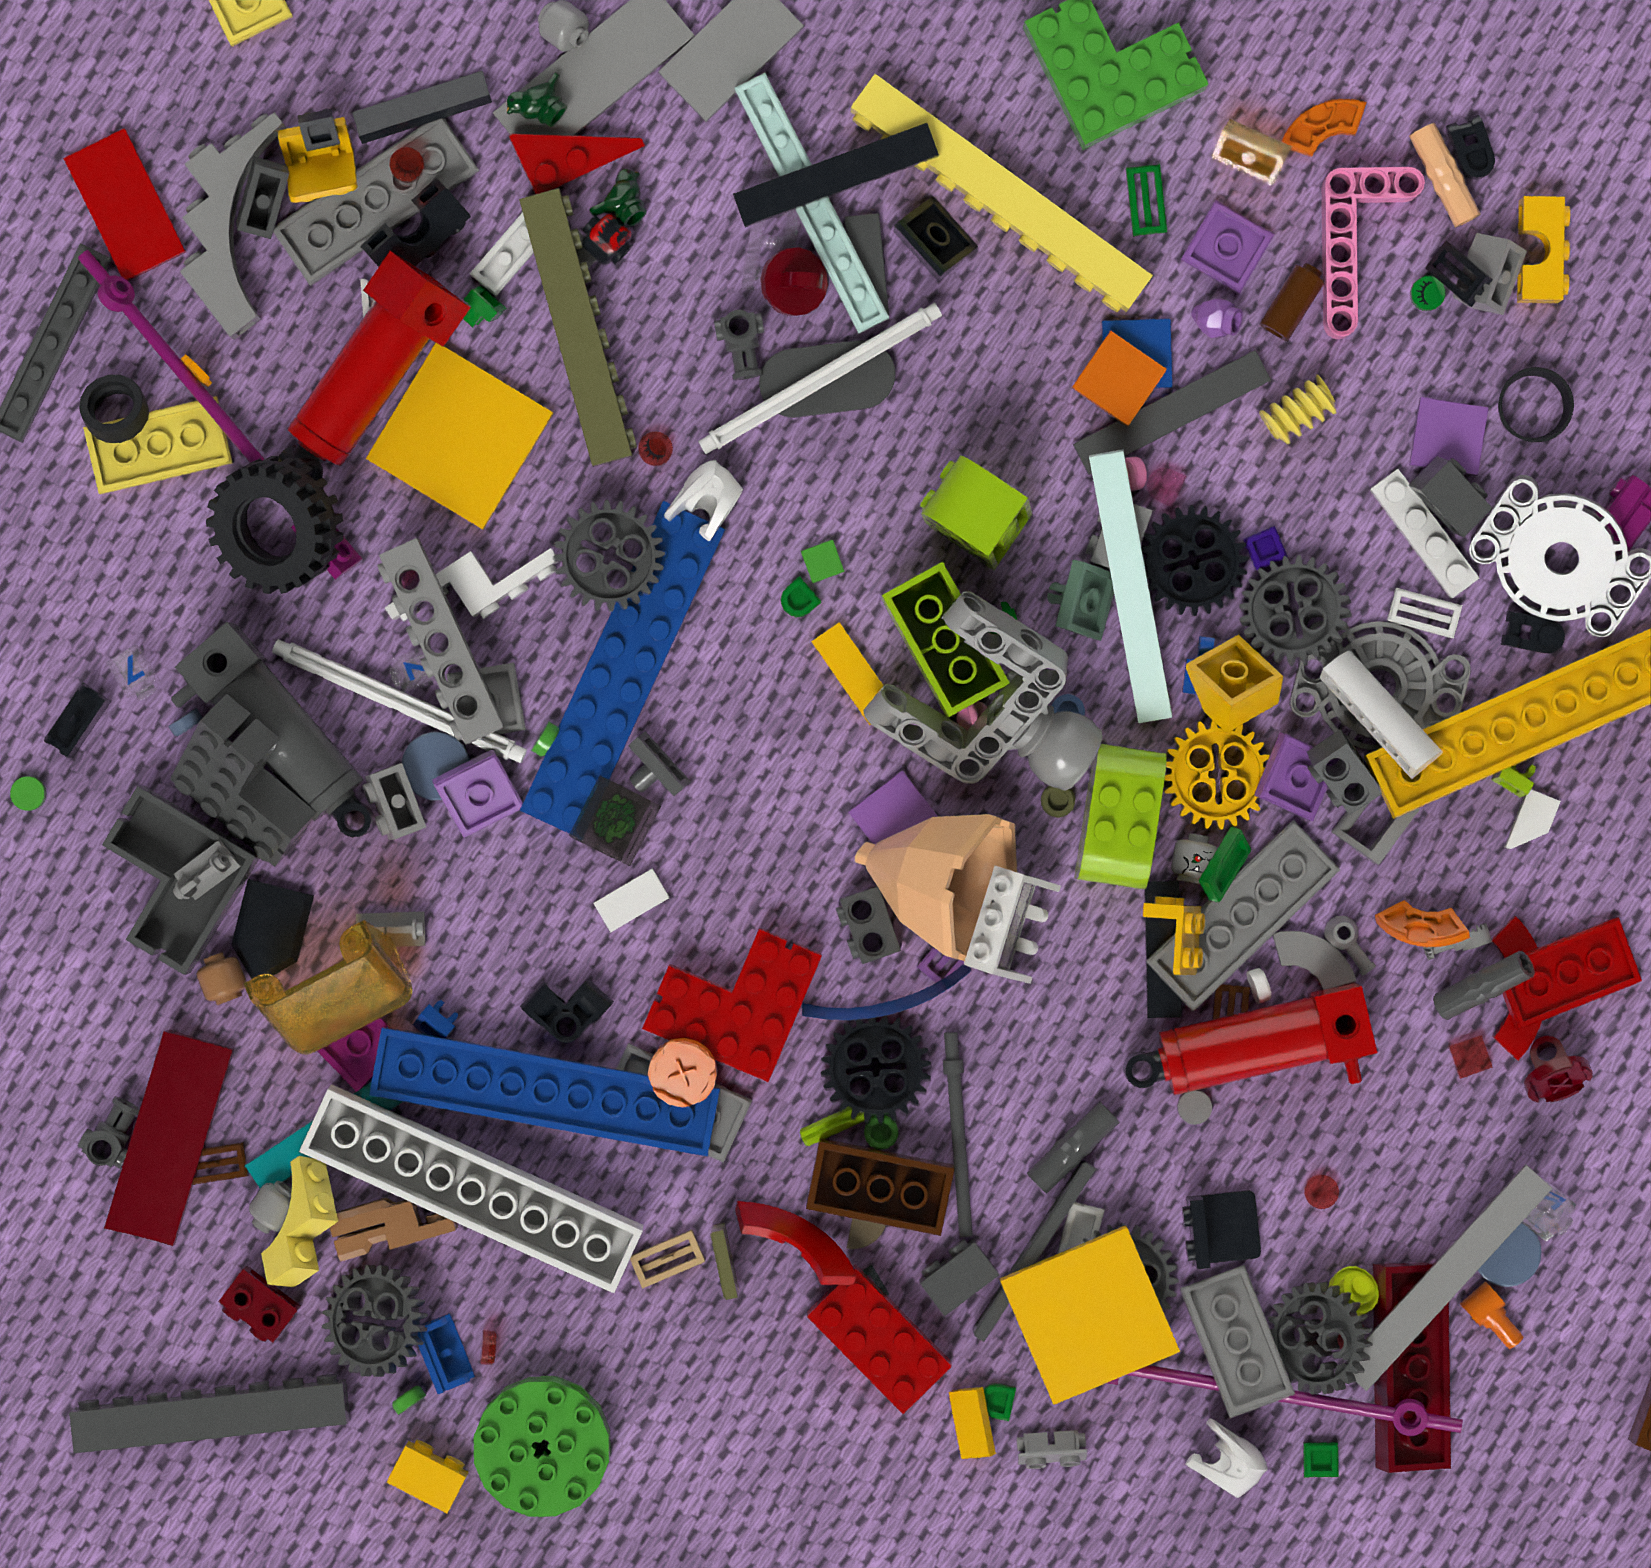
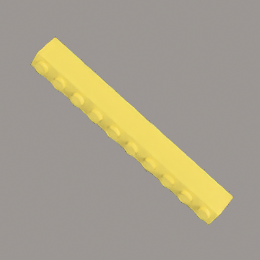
[850,74,1153,312]

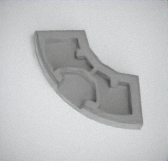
[1272,930,1357,990]

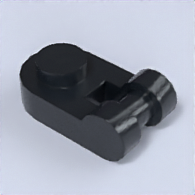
[1446,115,1495,180]
[1500,611,1565,654]

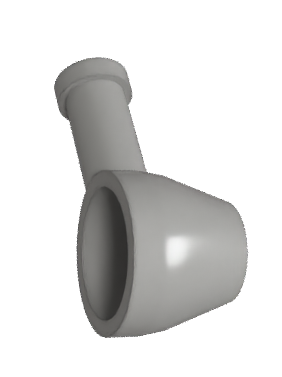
[1324,916,1376,976]

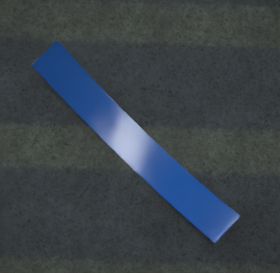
[802,964,971,1020]

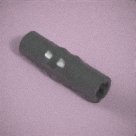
[1433,951,1535,1020]
[1027,1101,1120,1194]

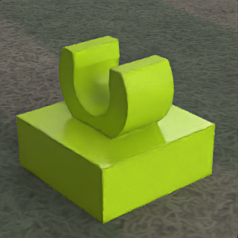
[1491,765,1536,798]

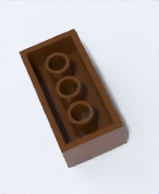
[806,1139,955,1236]

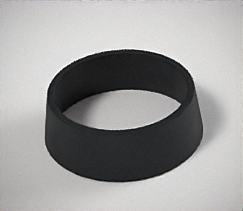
[1498,367,1574,442]

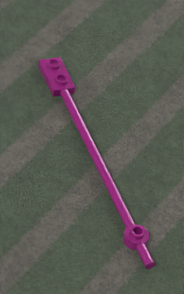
[78,250,362,580]
[1108,1365,1463,1436]

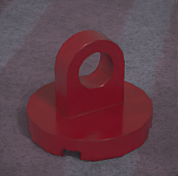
[760,247,828,316]
[1524,1036,1593,1102]

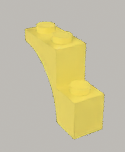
[261,1156,338,1287]

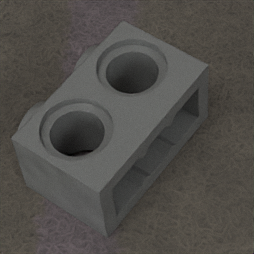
[1307,729,1382,815]
[836,886,901,964]

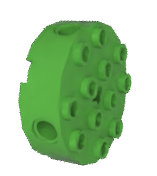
[474,1376,611,1517]

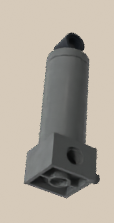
[171,622,375,838]

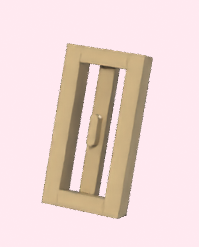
[630,1230,705,1289]

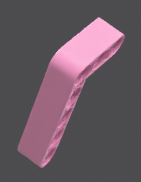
[1321,167,1425,339]

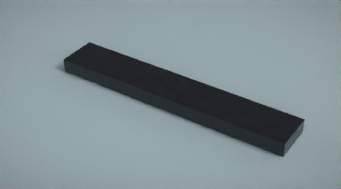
[733,123,939,228]

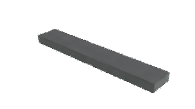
[0,243,112,443]
[1073,350,1271,475]
[972,1160,1096,1342]

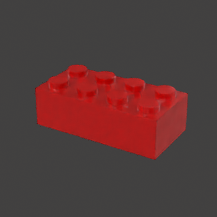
[807,1264,952,1414]

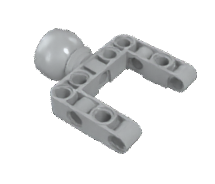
[863,591,1103,791]

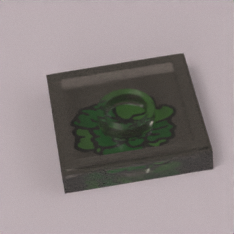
[569,775,661,866]

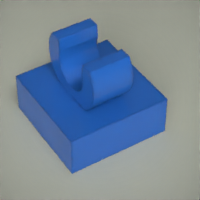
[412,1000,458,1038]

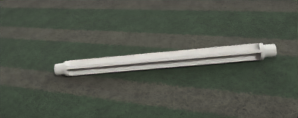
[698,303,942,454]
[272,639,527,763]

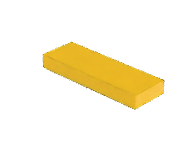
[811,622,884,725]

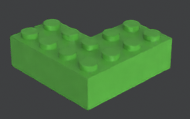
[1023,0,1209,150]

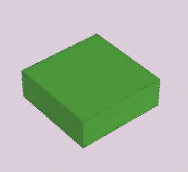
[801,540,845,584]

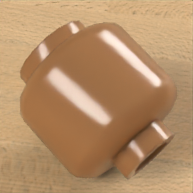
[196,952,247,1005]

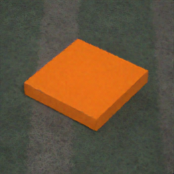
[1072,331,1167,427]

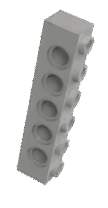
[377,538,505,744]

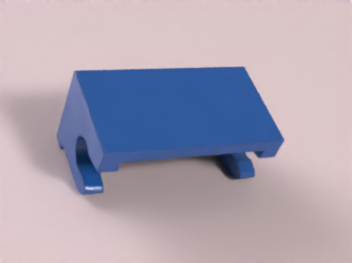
[417,1313,475,1394]

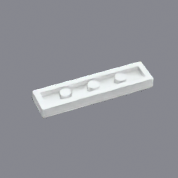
[1370,469,1479,599]

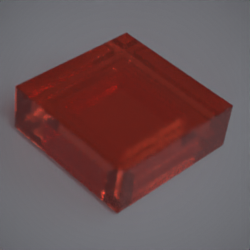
[1448,1035,1493,1079]

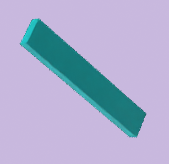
[245,1082,403,1189]

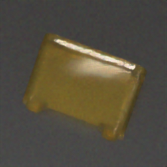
[243,920,413,1055]

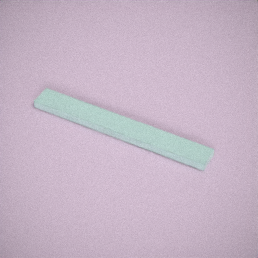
[734,73,889,334]
[1089,449,1172,723]

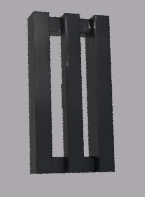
[1425,241,1493,307]

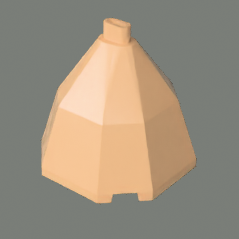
[855,814,1017,961]

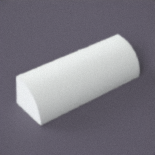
[1320,651,1443,779]

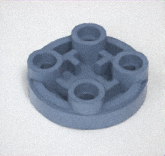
[402,732,470,800]
[1477,1222,1542,1287]

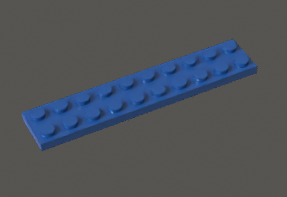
[520,501,725,839]
[369,1027,720,1157]

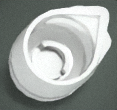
[664,460,743,541]
[1185,1418,1268,1498]

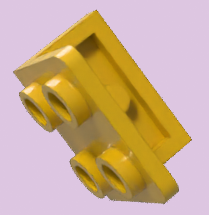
[277,117,358,203]
[1143,897,1205,975]

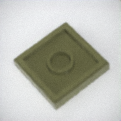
[710,1223,739,1300]

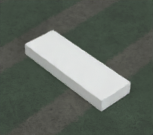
[470,212,534,297]

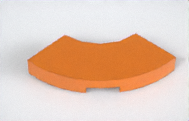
[1279,99,1367,157]
[1375,900,1470,947]

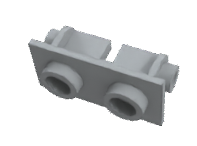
[173,839,242,900]
[354,911,426,948]
[1017,1430,1087,1469]

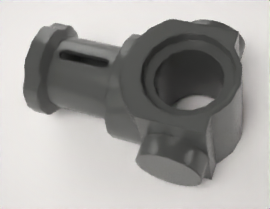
[714,310,764,380]
[78,1096,140,1169]

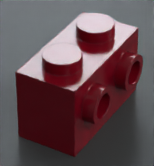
[218,1265,301,1343]

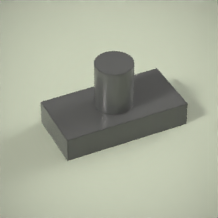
[628,731,691,796]

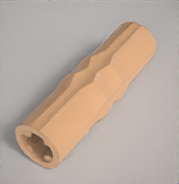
[1409,123,1481,228]

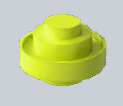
[1328,1266,1379,1315]

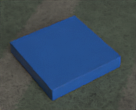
[1101,319,1172,389]

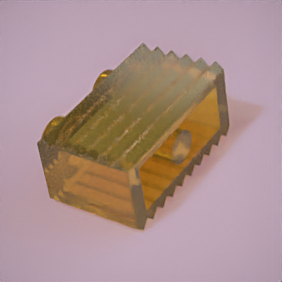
[1212,118,1292,185]

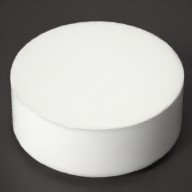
[1247,968,1271,1004]

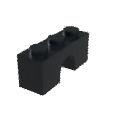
[360,178,471,267]

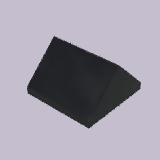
[893,196,978,282]

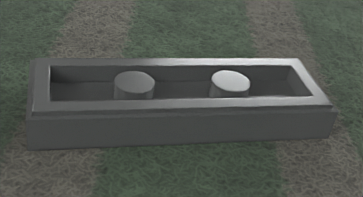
[845,213,889,316]

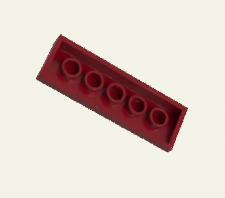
[104,1030,234,1246]
[1373,1263,1451,1473]

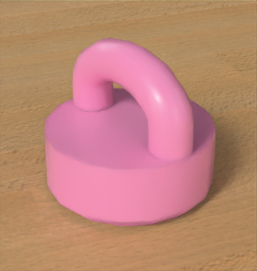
[1125,457,1147,491]
[956,701,988,730]

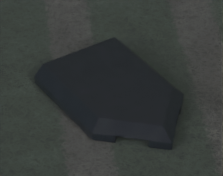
[231,879,314,986]

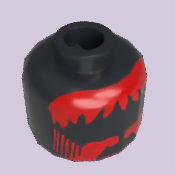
[582,214,633,265]

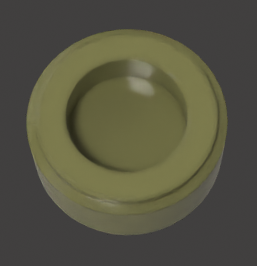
[1040,786,1075,818]

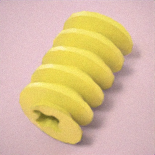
[1259,374,1337,445]

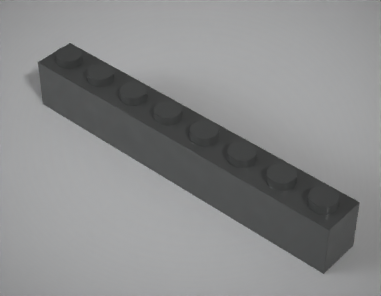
[69,1374,350,1453]

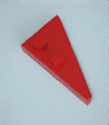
[508,133,645,195]

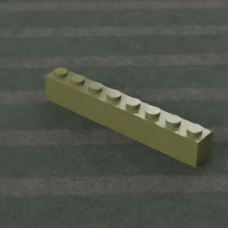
[519,188,637,467]

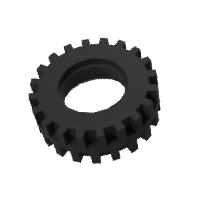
[206,456,344,594]

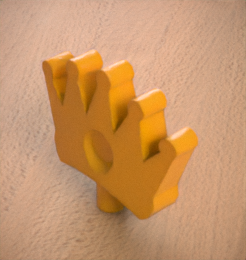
[181,354,212,387]

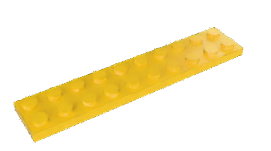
[1364,628,1651,819]

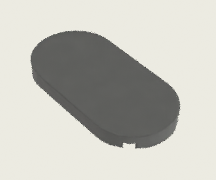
[759,340,895,418]

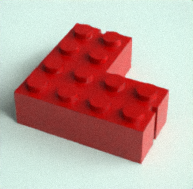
[642,928,822,1082]

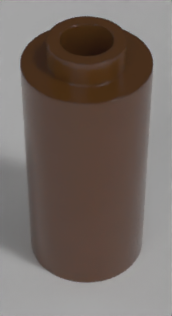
[1259,263,1324,342]

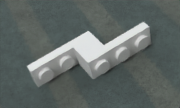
[385,548,558,622]

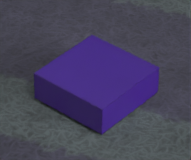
[1243,526,1288,571]

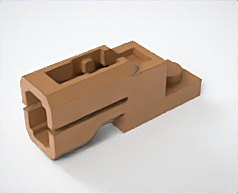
[330,1197,458,1262]

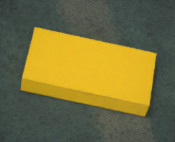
[948,1387,996,1459]

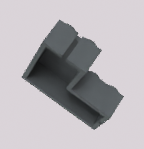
[170,694,317,867]
[102,786,260,975]

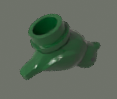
[506,72,567,127]
[589,169,647,228]

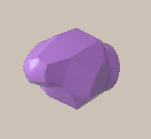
[1191,298,1243,338]

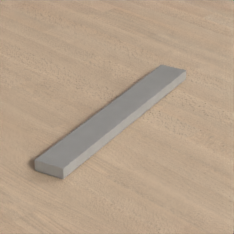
[1344,1164,1553,1391]

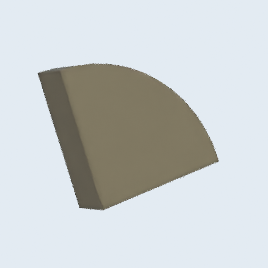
[846,1218,886,1249]

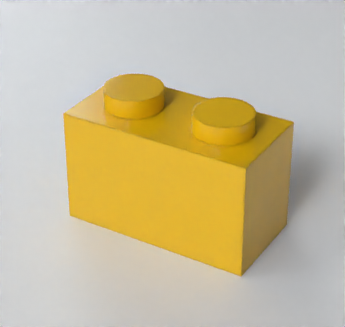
[386,1440,469,1514]

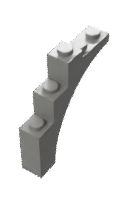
[180,112,286,340]

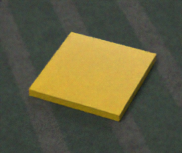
[366,343,554,530]
[1000,1225,1180,1405]

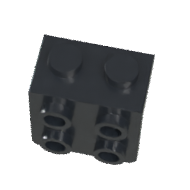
[1182,1190,1261,1269]

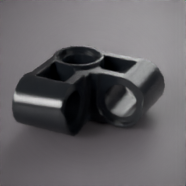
[520,979,614,1043]

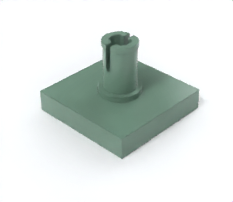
[1047,560,1114,641]

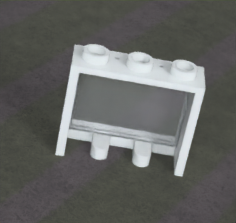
[964,866,1061,983]

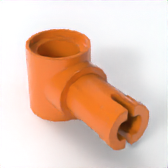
[1460,1281,1524,1349]

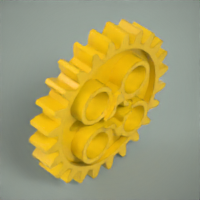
[1164,719,1270,830]

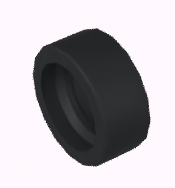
[79,375,149,443]

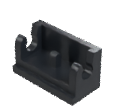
[44,682,111,758]

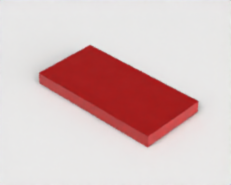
[63,128,186,281]
[1502,917,1642,1030]

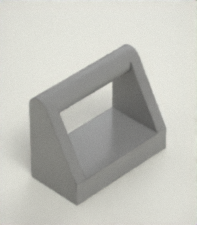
[1331,802,1419,865]

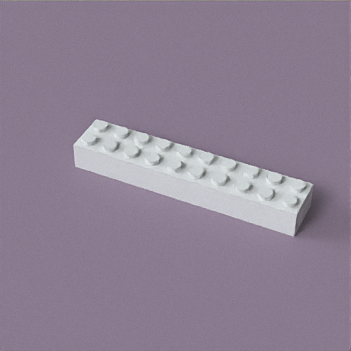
[299,1084,643,1293]

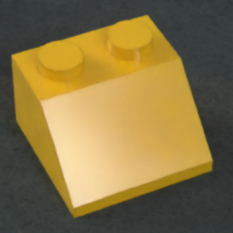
[1186,634,1283,733]

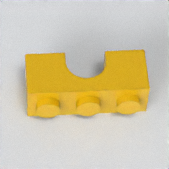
[1517,196,1570,303]

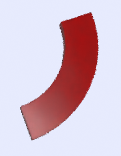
[1492,916,1542,1061]
[735,1201,856,1285]

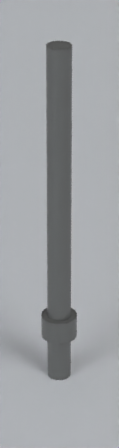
[942,1032,973,1237]

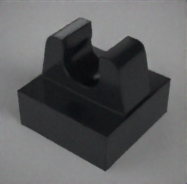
[298,108,340,151]

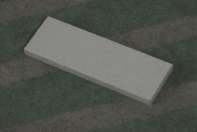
[493,0,695,135]
[273,118,479,286]
[1145,820,1340,1011]

